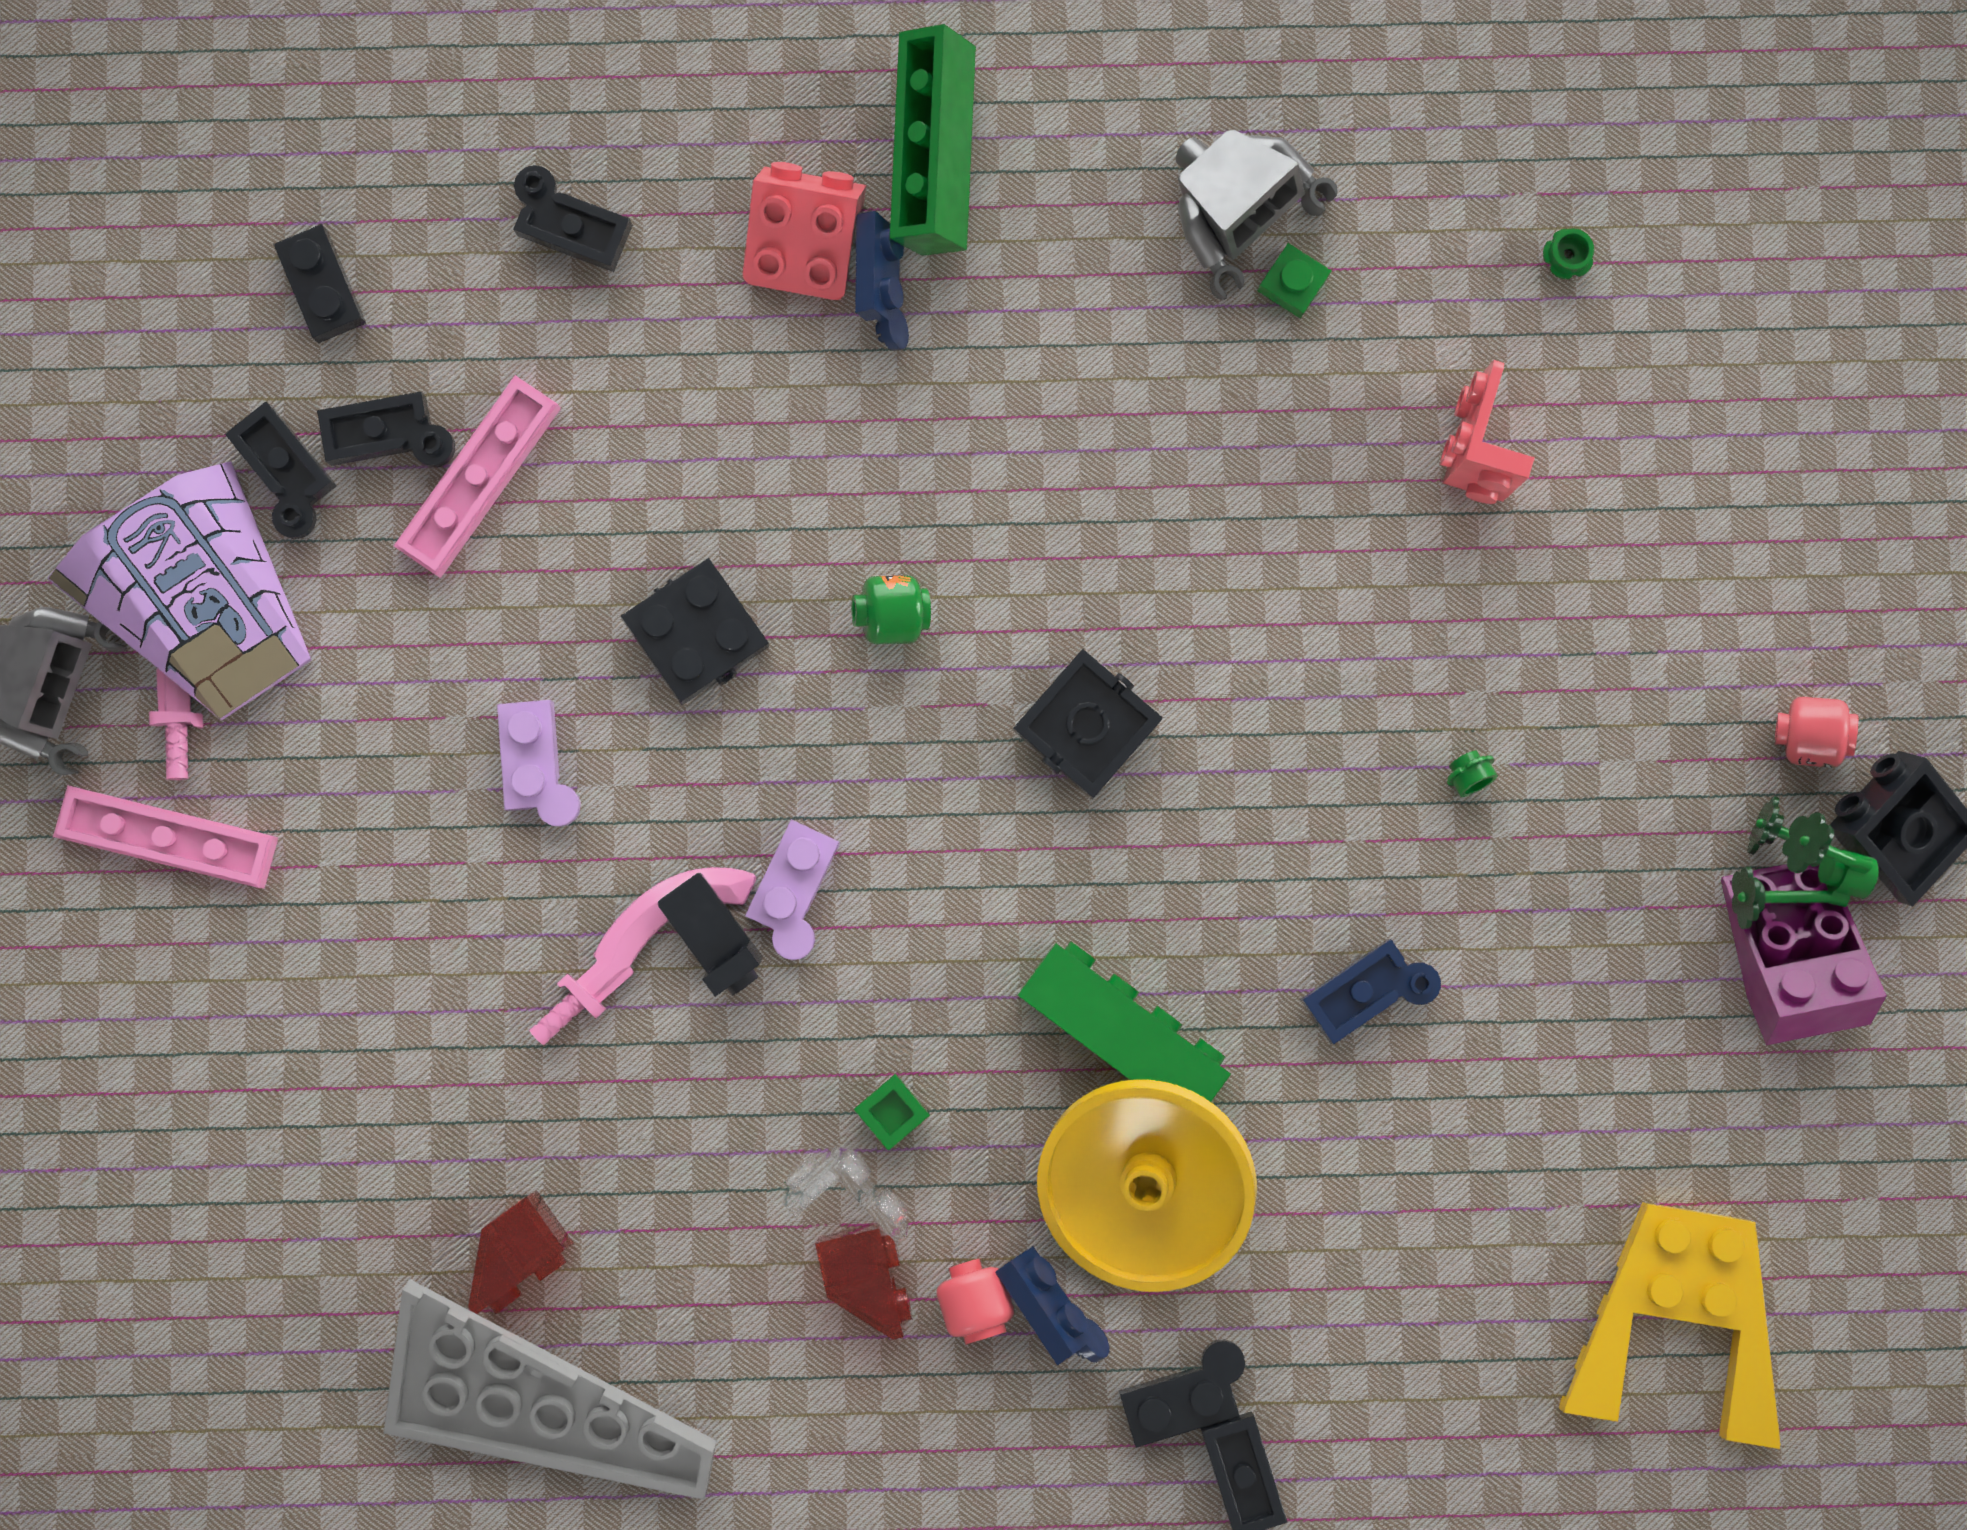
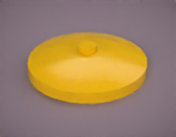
[1037,1080,1257,1292]

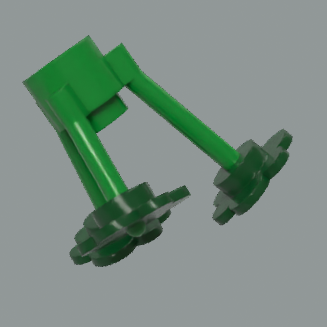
[1732,796,1879,929]

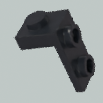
[658,873,763,997]

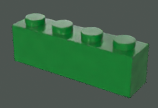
[890,24,976,256]
[1016,941,1231,1102]

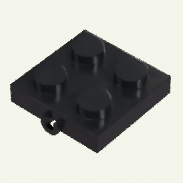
[621,558,769,705]
[1013,649,1163,800]

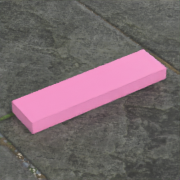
[394,375,561,578]
[53,785,279,889]

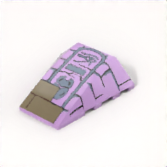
[47,461,312,721]

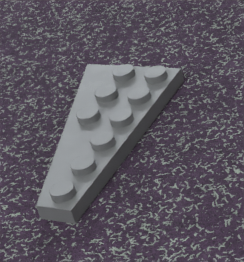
[383,1279,717,1500]

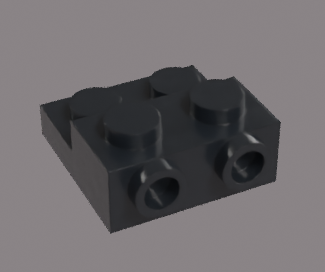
[1830,751,1967,907]

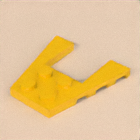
[1559,1202,1781,1449]

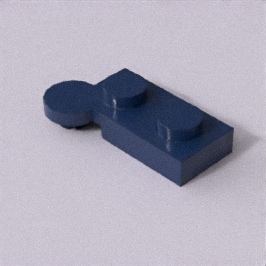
[855,210,909,351]
[1300,939,1441,1045]
[995,1246,1110,1366]

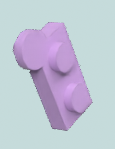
[497,700,581,827]
[745,819,840,960]

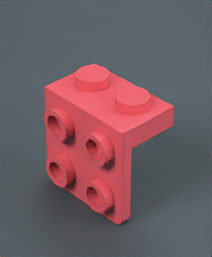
[743,162,866,300]
[1440,360,1534,504]

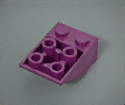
[1721,864,1887,1046]

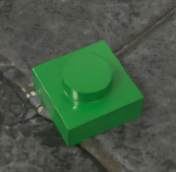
[1257,243,1332,319]
[854,1073,930,1151]

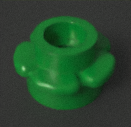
[1543,228,1594,280]
[1447,750,1498,797]

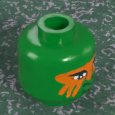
[851,575,931,645]

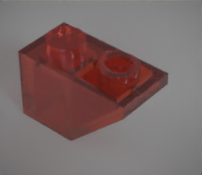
[468,1191,574,1314]
[815,1222,913,1340]

